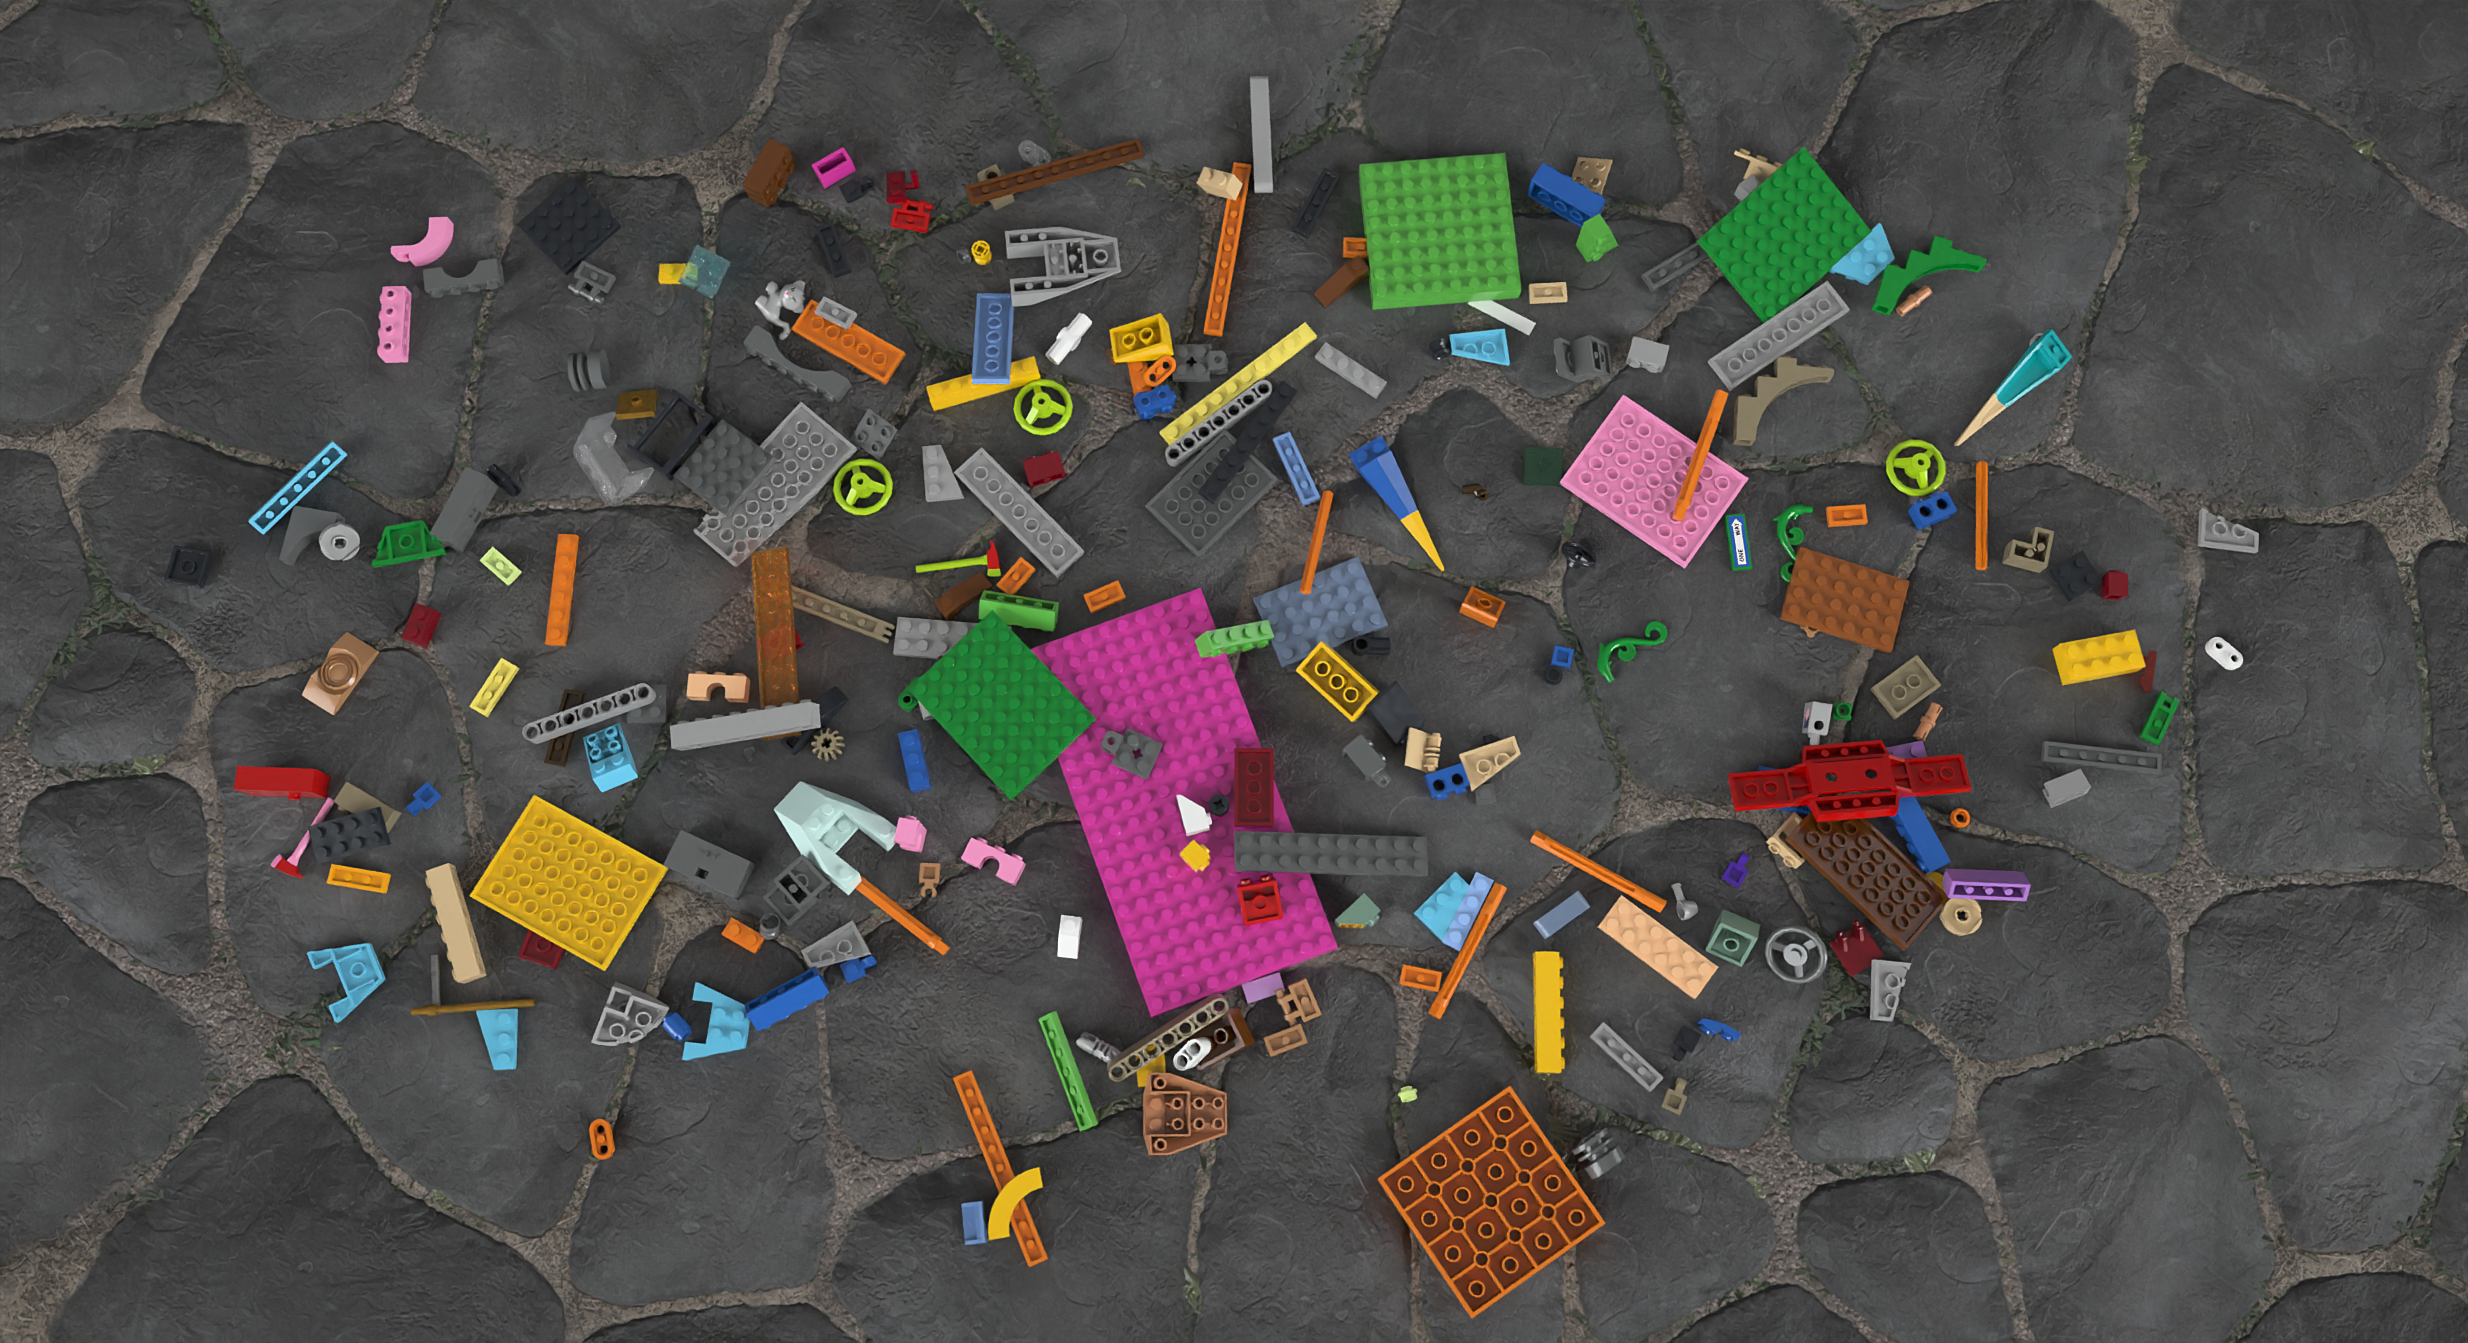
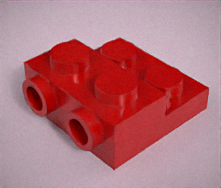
[1236,874,1283,926]

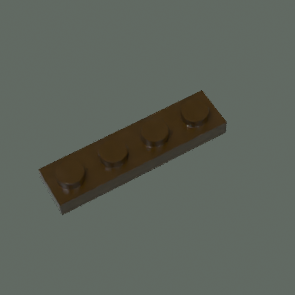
[544,689,585,768]

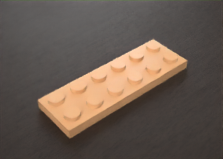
[1598,895,1718,999]

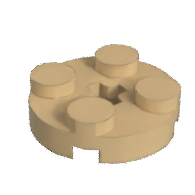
[1940,898,1982,936]

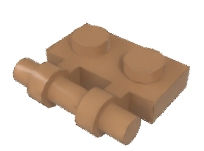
[1275,977,1322,1027]

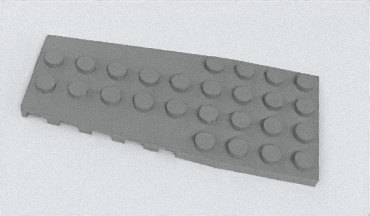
[694,402,857,567]

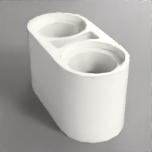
[1173,1037,1211,1070]

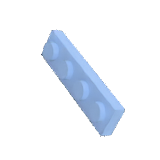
[1442,872,1494,951]

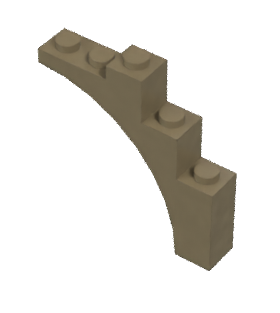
[1733,355,1834,446]

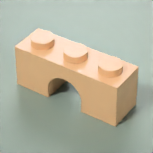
[687,671,750,703]

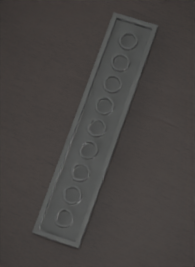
[1234,831,1428,877]

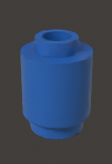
[662,1012,692,1042]

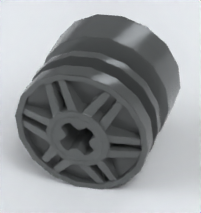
[568,349,611,392]
[1571,1127,1626,1180]

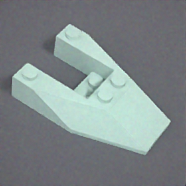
[774,781,897,895]

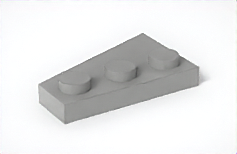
[922,445,964,502]
[2198,508,2259,553]
[801,920,872,968]
[1870,960,1911,1021]

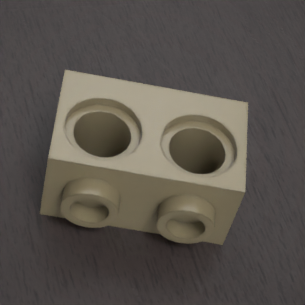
[977,164,1015,211]

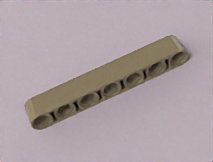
[1107,993,1228,1082]

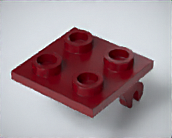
[1828,920,1884,977]

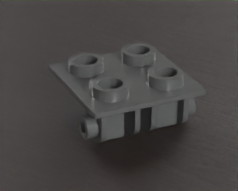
[850,408,899,460]

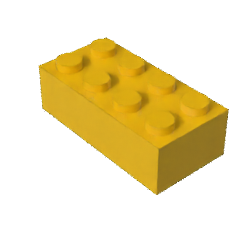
[2052,630,2146,686]
[1296,641,1381,722]

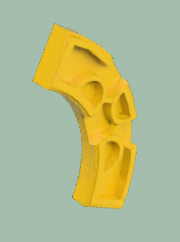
[988,1167,1043,1240]

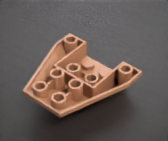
[1143,1073,1227,1155]

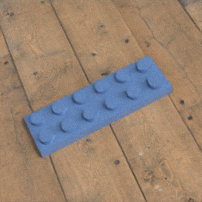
[972,293,1014,384]

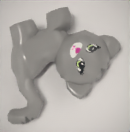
[755,280,805,340]

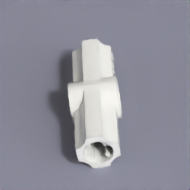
[1045,313,1092,365]

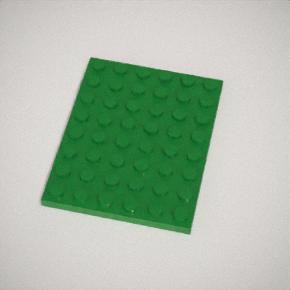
[1696,147,1872,323]
[908,610,1097,800]

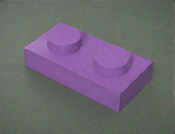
[1886,741,1927,759]

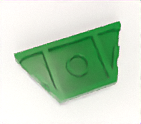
[372,520,447,568]

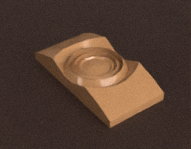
[302,632,379,716]

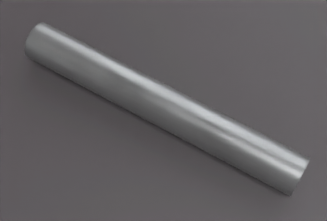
[431,955,441,1015]

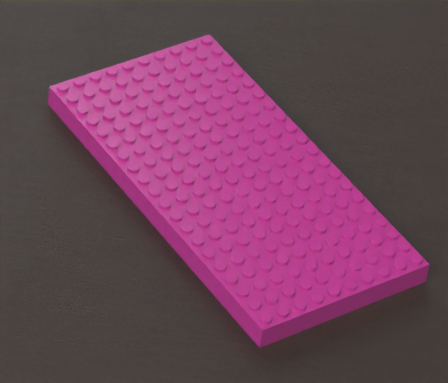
[1030,588,1337,1019]

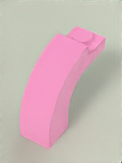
[391,217,454,267]

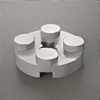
[319,522,360,561]

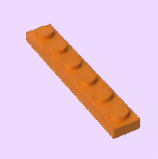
[545,534,579,646]

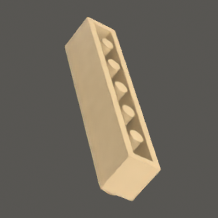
[425,863,487,984]

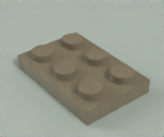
[1870,655,1941,720]

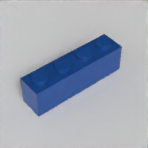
[1890,796,1951,874]
[745,966,829,1031]

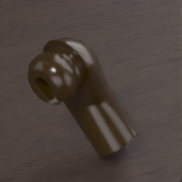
[1462,483,1489,500]

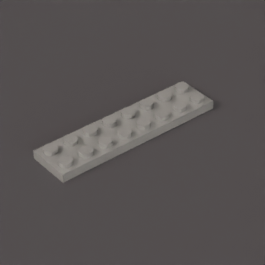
[1708,281,1850,391]
[954,447,1085,578]

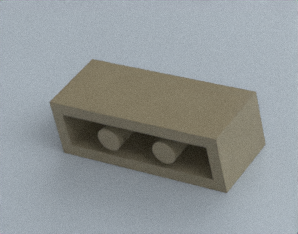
[333,782,402,833]

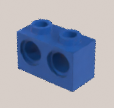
[1908,491,1957,531]
[1424,763,1470,801]

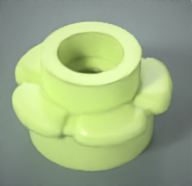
[1398,1086,1417,1102]

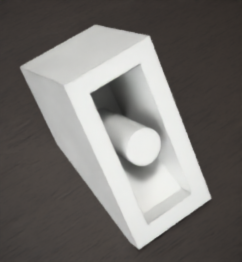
[1176,795,1212,836]
[1058,915,1083,959]

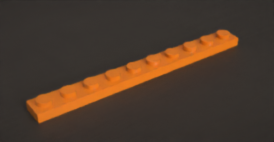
[1204,162,1252,337]
[953,1070,1048,1267]

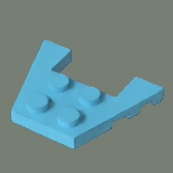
[307,943,386,1023]
[682,982,750,1060]

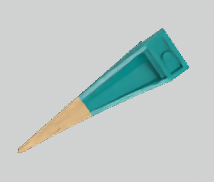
[1954,329,2072,446]

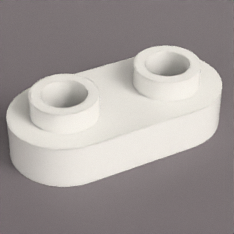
[2205,637,2243,670]

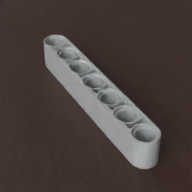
[1250,76,1273,193]
[1165,380,1272,467]
[522,683,656,744]

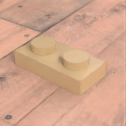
[1528,282,1567,304]

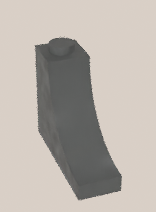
[279,506,345,565]

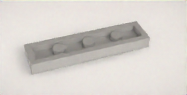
[1315,342,1387,399]
[1589,1022,1664,1092]

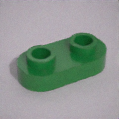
[898,677,920,711]

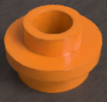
[1950,808,1970,828]

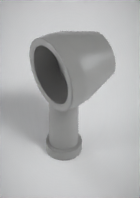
[1671,883,1698,920]

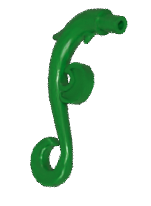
[1773,504,1813,583]
[1597,621,1668,683]

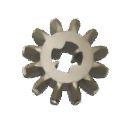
[811,728,845,761]

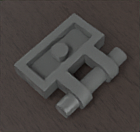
[568,261,616,304]

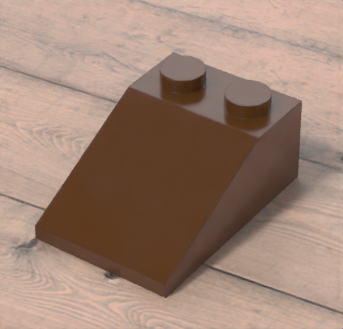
[1183,1007,1256,1072]

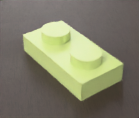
[479,547,522,586]

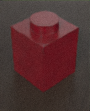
[2102,570,2128,600]

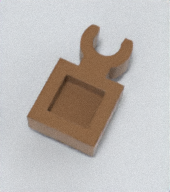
[919,863,941,897]

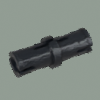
[487,464,522,497]

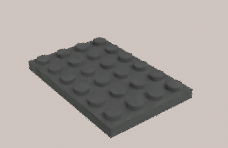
[1145,429,1278,558]

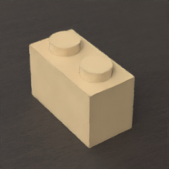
[1197,167,1243,200]

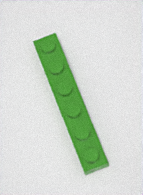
[1039,1011,1098,1132]

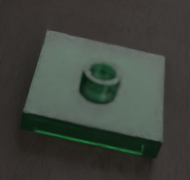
[1524,447,1562,486]

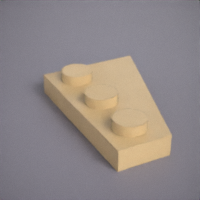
[1459,736,1521,791]

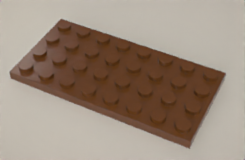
[1785,793,1950,951]

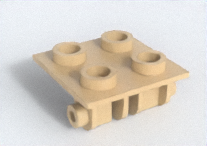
[1571,157,1612,195]
[1404,727,1442,773]

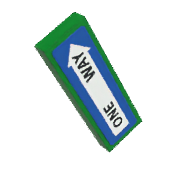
[1724,514,1752,571]

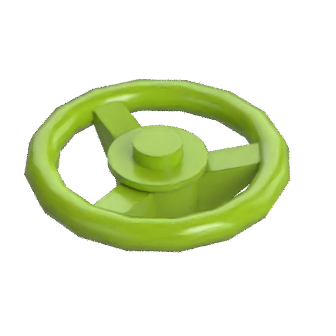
[1013,379,1073,435]
[1886,439,1946,496]
[833,458,893,515]

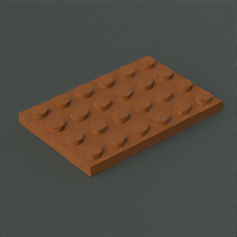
[1780,547,1910,653]

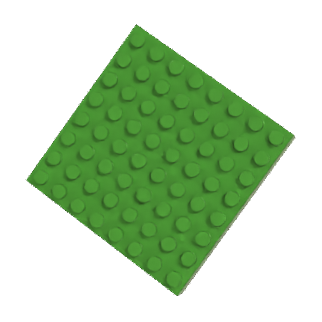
[1358,153,1521,310]

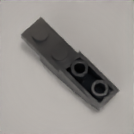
[780,686,849,755]

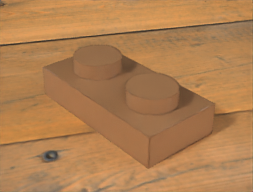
[1263,1024,1308,1057]

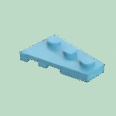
[1449,329,1510,366]
[1414,872,1469,941]
[476,1009,518,1070]

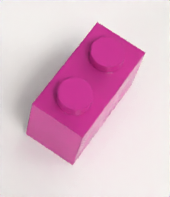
[812,147,856,189]

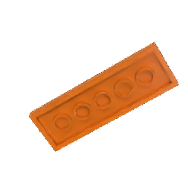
[791,299,906,385]

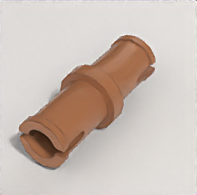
[1895,285,1932,317]
[1913,702,1943,742]

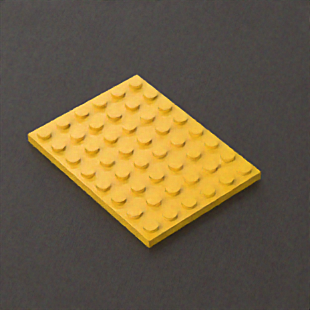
[470,795,668,971]

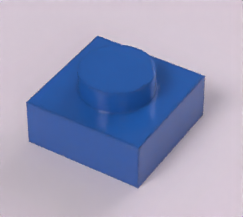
[1550,645,1574,669]

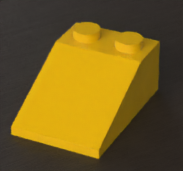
[1109,313,1174,363]

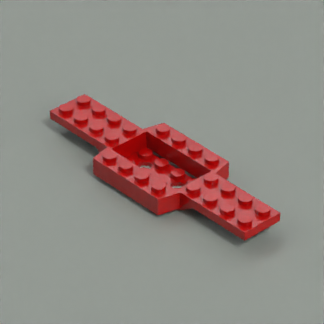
[1728,740,1971,822]

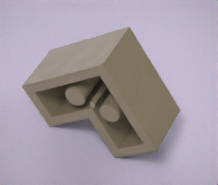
[2002,527,2055,573]

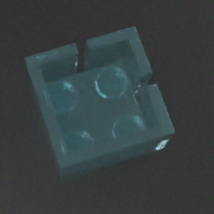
[678,245,731,298]

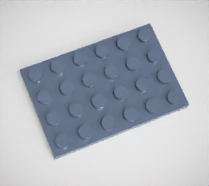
[1253,557,1388,668]

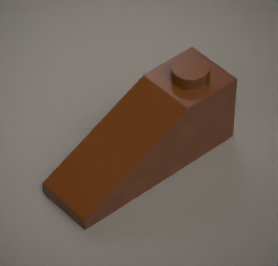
[1314,255,1370,308]
[934,572,993,621]

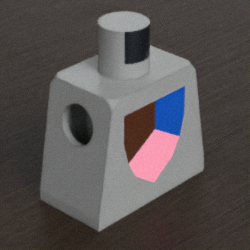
[1802,702,1833,746]

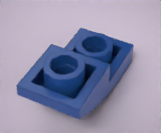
[1696,1019,1742,1042]

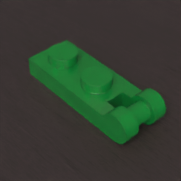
[2139,690,2180,746]

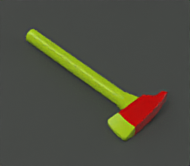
[916,541,1001,577]

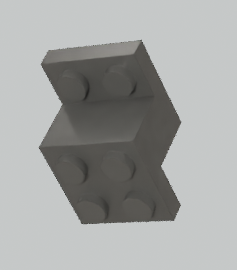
[1553,335,1613,383]
[763,854,830,927]

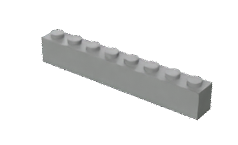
[670,699,821,751]

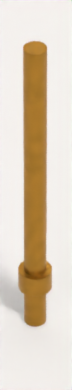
[411,998,535,1016]

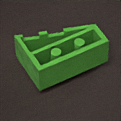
[1576,214,1618,263]

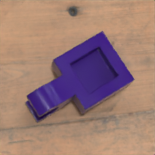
[1721,852,1750,888]

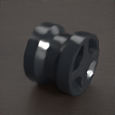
[1428,338,1450,360]
[1209,795,1229,817]

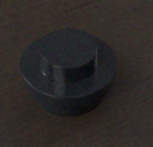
[1543,666,1563,685]

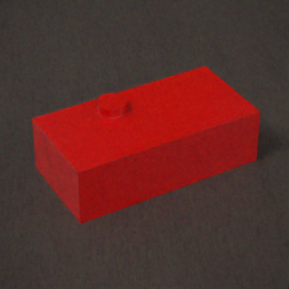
[234,766,330,801]

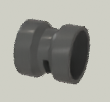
[759,913,780,940]

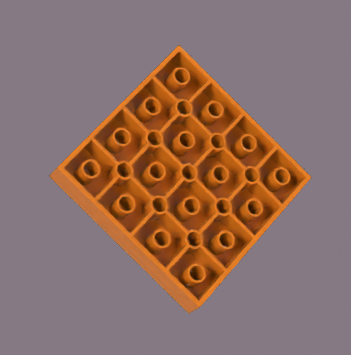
[1376,1086,1605,1318]

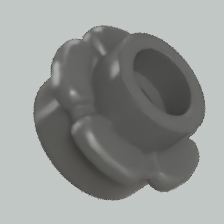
[957,246,973,264]

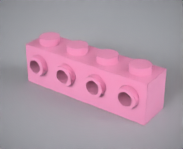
[377,286,411,363]

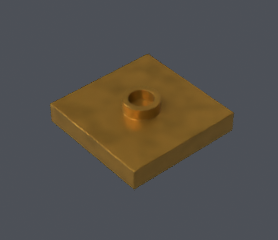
[616,389,659,420]

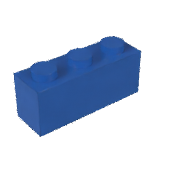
[898,729,932,793]

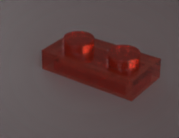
[2140,650,2157,693]

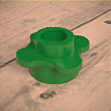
[1832,701,1852,721]

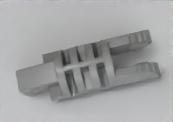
[1076,1032,1122,1068]

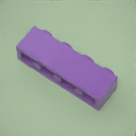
[1942,868,2031,901]

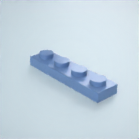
[1273,432,1320,506]

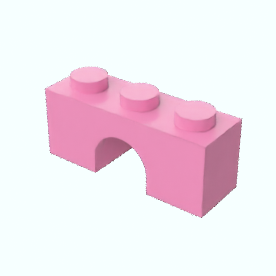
[894,815,927,853]
[961,837,1026,886]

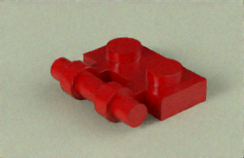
[890,197,933,233]

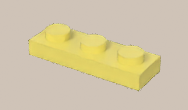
[469,658,519,717]

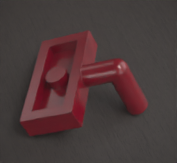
[887,170,920,204]

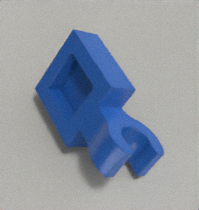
[406,781,442,816]
[840,955,877,983]

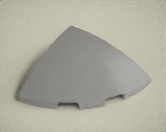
[591,982,669,1046]

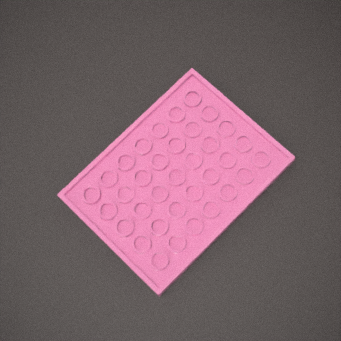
[1559,395,1749,569]

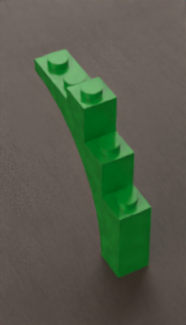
[1871,236,1987,316]

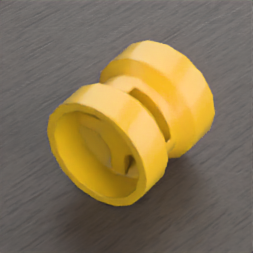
[971,241,992,265]

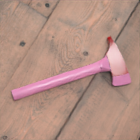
[271,797,335,879]

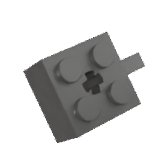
[1341,734,1391,789]

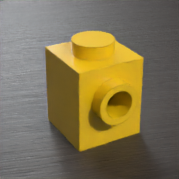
[1179,840,1211,873]

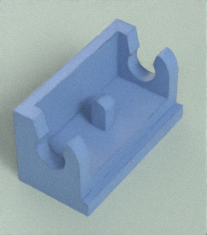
[961,1201,988,1245]

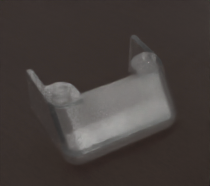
[573,412,654,507]

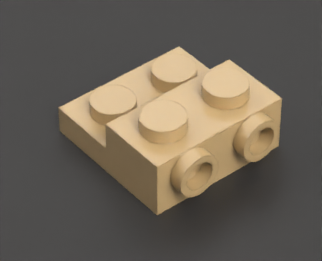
[1766,812,1806,869]

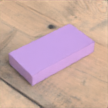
[1242,972,1285,1004]

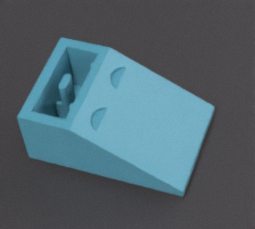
[583,723,638,792]

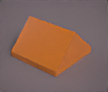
[1459,586,1506,628]

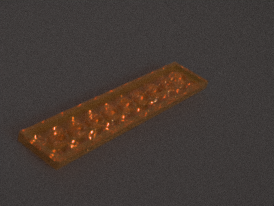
[751,546,801,741]

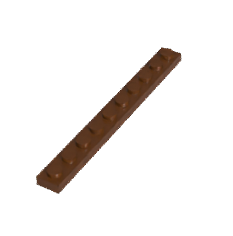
[965,138,1144,205]

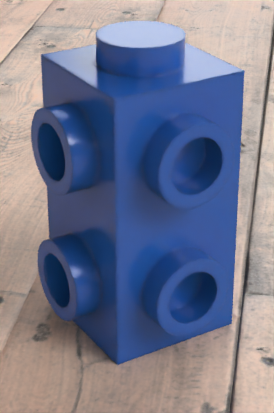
[1133,385,1177,420]

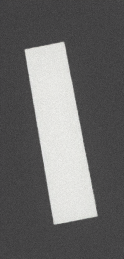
[1468,300,1536,335]

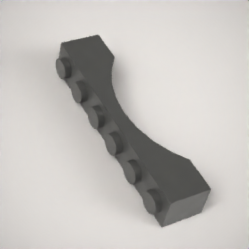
[743,325,851,403]

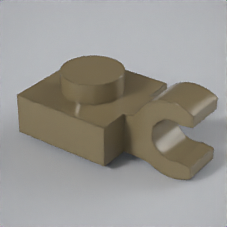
[1660,1078,1687,1115]

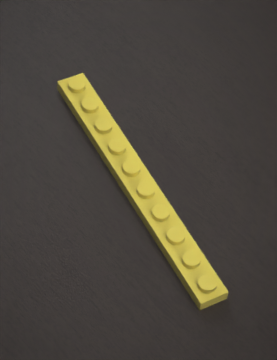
[1160,322,1317,446]

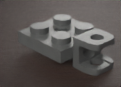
[1172,344,1229,382]
[1100,728,1163,780]

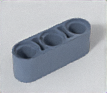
[1533,891,1590,939]

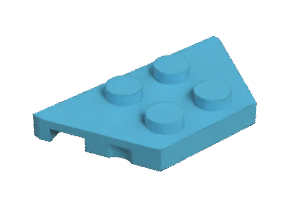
[1829,223,1895,285]

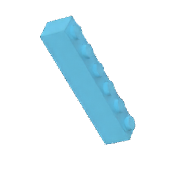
[248,440,347,535]

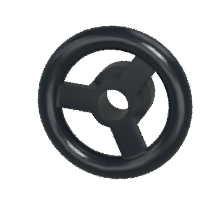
[1561,542,1596,569]

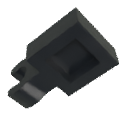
[839,175,873,204]
[1708,422,1724,457]
[1673,1025,1701,1062]

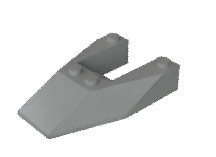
[1005,227,1121,307]

